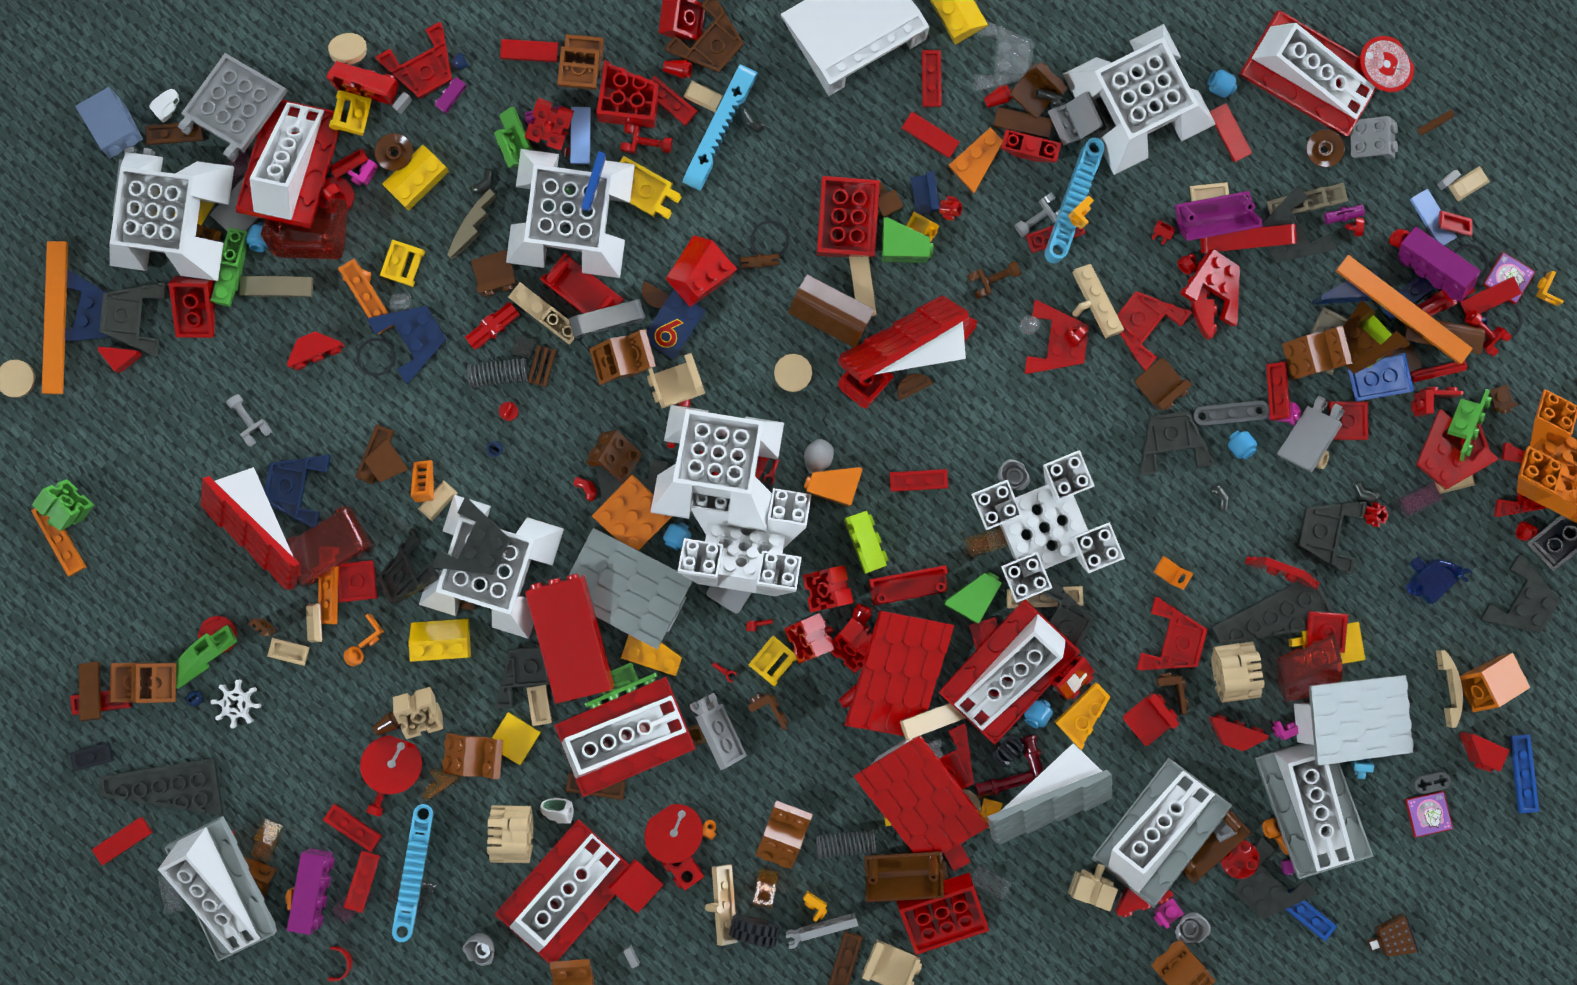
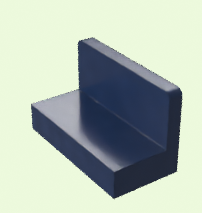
[910,171,939,214]

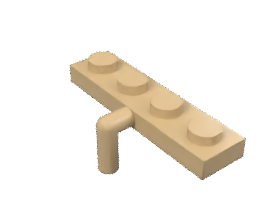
[1072,264,1124,338]
[705,864,738,946]

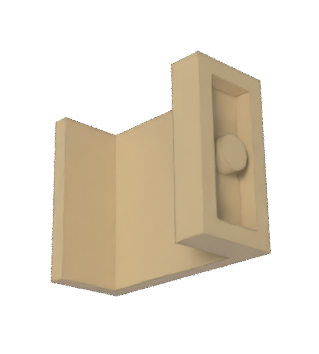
[647,353,705,408]
[862,939,922,985]

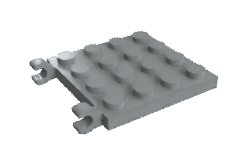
[178,53,288,162]

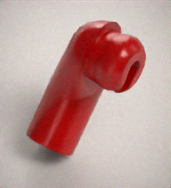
[573,477,597,501]

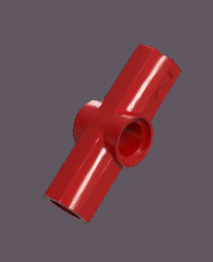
[1417,287,1475,317]
[465,302,520,351]

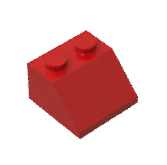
[658,0,705,41]
[1460,732,1509,773]

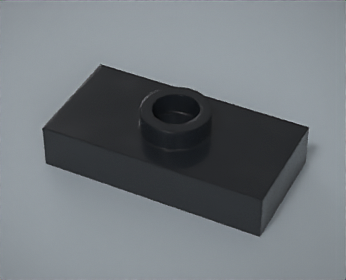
[69,743,114,772]

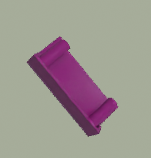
[1175,191,1262,241]

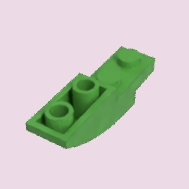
[210,227,248,307]
[176,625,238,689]

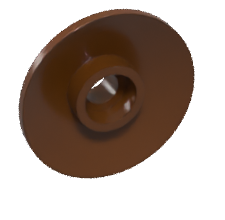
[1306,129,1345,168]
[375,133,413,171]

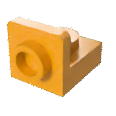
[1068,195,1094,229]
[906,212,939,242]
[980,798,1003,828]
[803,890,828,922]

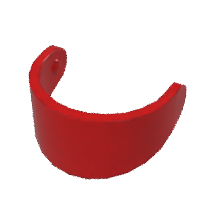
[327,946,353,981]

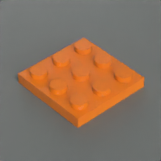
[592,475,672,551]

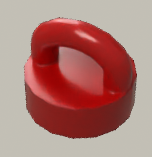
[1345,218,1364,237]
[1389,229,1410,248]
[1177,254,1196,275]
[1068,326,1088,345]
[499,402,519,421]
[1516,521,1538,541]

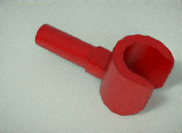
[763,459,780,485]
[746,619,773,632]
[712,662,737,682]

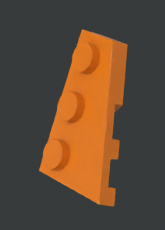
[948,127,1003,194]

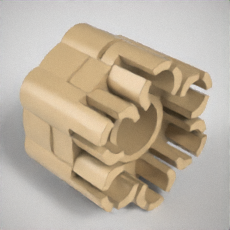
[1211,641,1264,703]
[487,805,533,863]

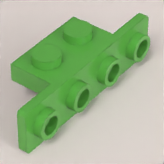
[494,107,532,168]
[1448,389,1492,461]
[585,662,658,709]

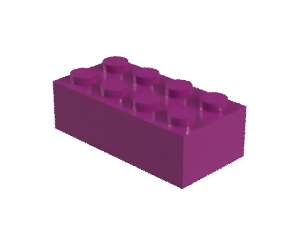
[1397,227,1480,302]
[287,848,335,935]

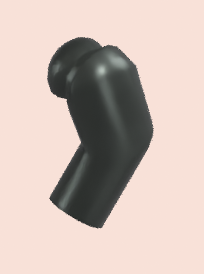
[1353,482,1380,504]
[1210,484,1229,511]

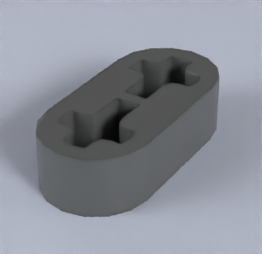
[1412,771,1451,794]

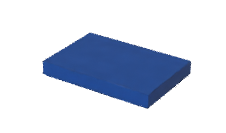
[1348,353,1414,402]

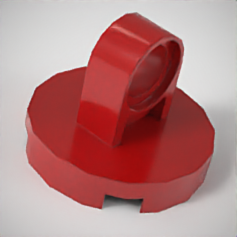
[319,177,355,215]

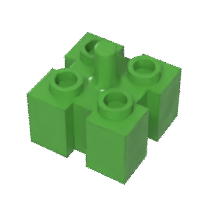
[32,479,94,531]

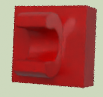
[1152,219,1175,245]

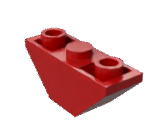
[1001,130,1061,162]
[287,332,345,371]
[1209,714,1269,751]
[1115,886,1174,918]

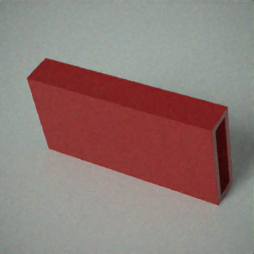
[525,573,615,704]

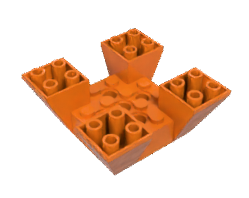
[1517,389,1577,523]

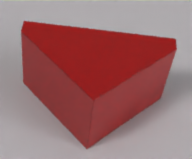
[98,347,142,373]

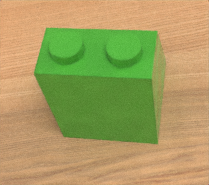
[882,217,933,263]
[942,572,1001,623]

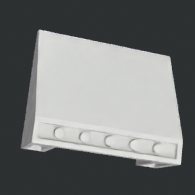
[781,0,929,96]

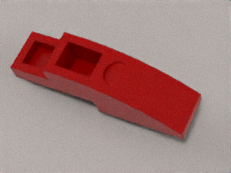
[1188,261,1217,340]

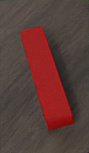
[1200,224,1297,253]

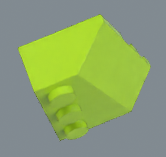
[844,511,889,574]

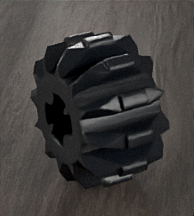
[992,735,1024,768]

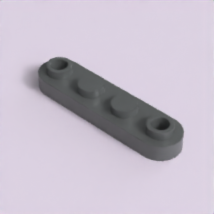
[1192,401,1269,426]

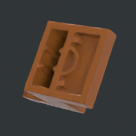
[557,34,604,90]
[1282,326,1352,380]
[590,329,656,385]
[110,662,176,703]
[442,733,503,779]
[755,801,813,869]
[1151,940,1216,985]
[550,959,594,985]

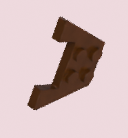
[664,0,744,73]
[1343,300,1409,374]

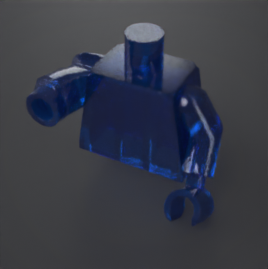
[1406,557,1473,604]

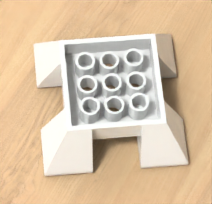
[1063,24,1216,175]
[506,149,635,278]
[110,152,234,281]
[651,405,784,531]
[971,450,1125,603]
[677,488,811,596]
[419,495,564,639]

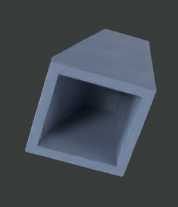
[76,87,143,158]

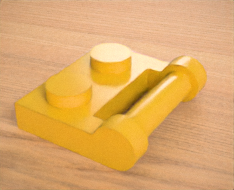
[329,91,372,136]
[380,240,426,287]
[748,636,797,687]

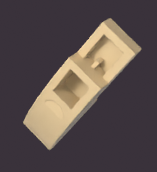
[508,282,574,345]

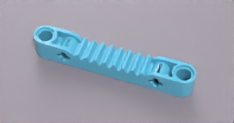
[683,64,758,191]
[1045,138,1105,264]
[392,804,434,942]

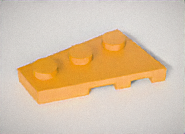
[621,635,682,676]
[1054,682,1110,751]

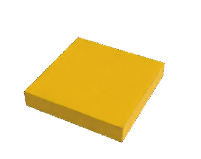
[492,712,541,765]

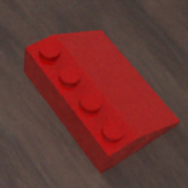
[816,176,880,257]
[897,872,989,955]

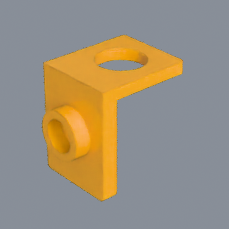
[1536,271,1564,306]

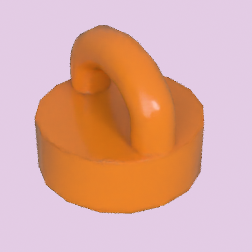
[344,646,364,667]
[1262,817,1281,839]
[702,820,716,840]

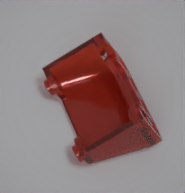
[260,198,348,259]
[286,506,375,587]

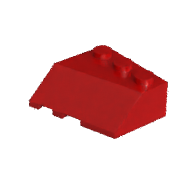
[597,60,659,128]
[326,61,399,105]
[665,235,737,308]

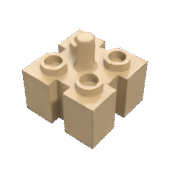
[393,687,443,739]
[1068,864,1118,911]

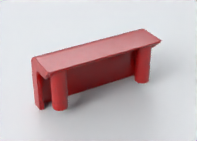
[539,253,625,314]
[869,565,948,606]

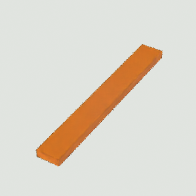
[42,241,68,394]
[1335,255,1473,364]

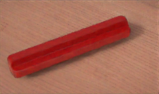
[1410,360,1467,382]

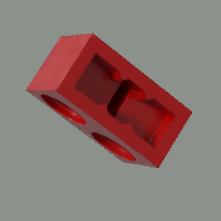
[662,856,704,891]

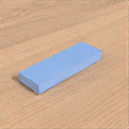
[570,107,591,165]
[1410,189,1457,245]

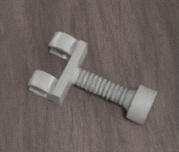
[1014,192,1059,237]
[226,394,272,447]

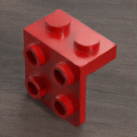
[1411,387,1463,417]
[1123,693,1179,746]

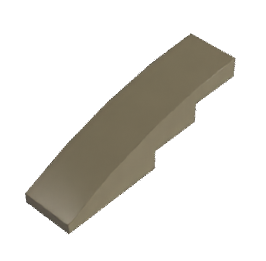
[1267,182,1348,215]
[447,189,497,260]
[239,276,314,298]

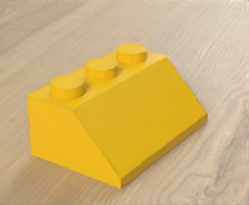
[929,0,988,45]
[382,145,449,211]
[409,619,471,662]

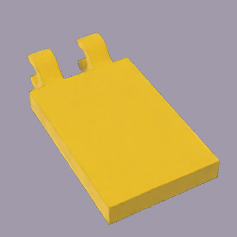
[620,156,682,219]
[1288,622,1366,669]

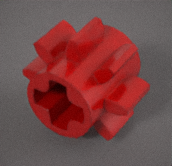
[939,196,962,221]
[1363,503,1389,527]

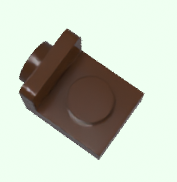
[1489,385,1518,414]

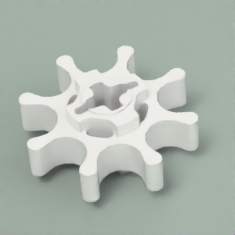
[211,680,262,728]

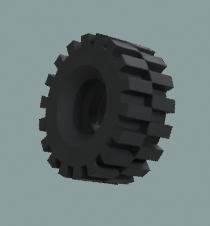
[729,914,780,948]

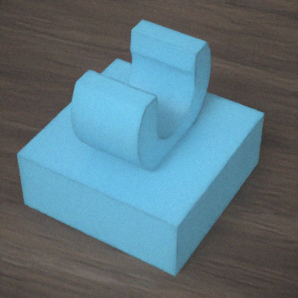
[1350,758,1374,779]

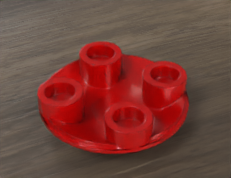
[1221,840,1260,879]

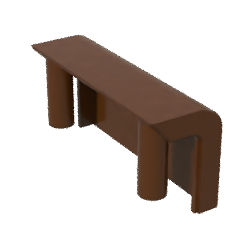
[788,275,875,347]
[1398,320,1485,354]
[1182,809,1252,885]
[864,851,944,902]

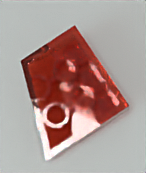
[1277,632,1342,702]

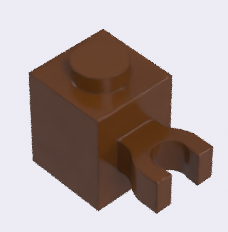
[877,182,904,220]

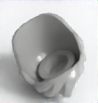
[804,439,834,474]
[997,459,1030,490]
[1175,912,1211,943]
[462,933,495,966]

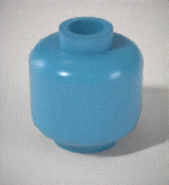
[1207,70,1237,98]
[246,222,274,252]
[1228,431,1257,460]
[663,522,692,551]
[1024,699,1053,729]

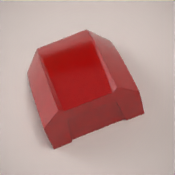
[838,371,894,409]

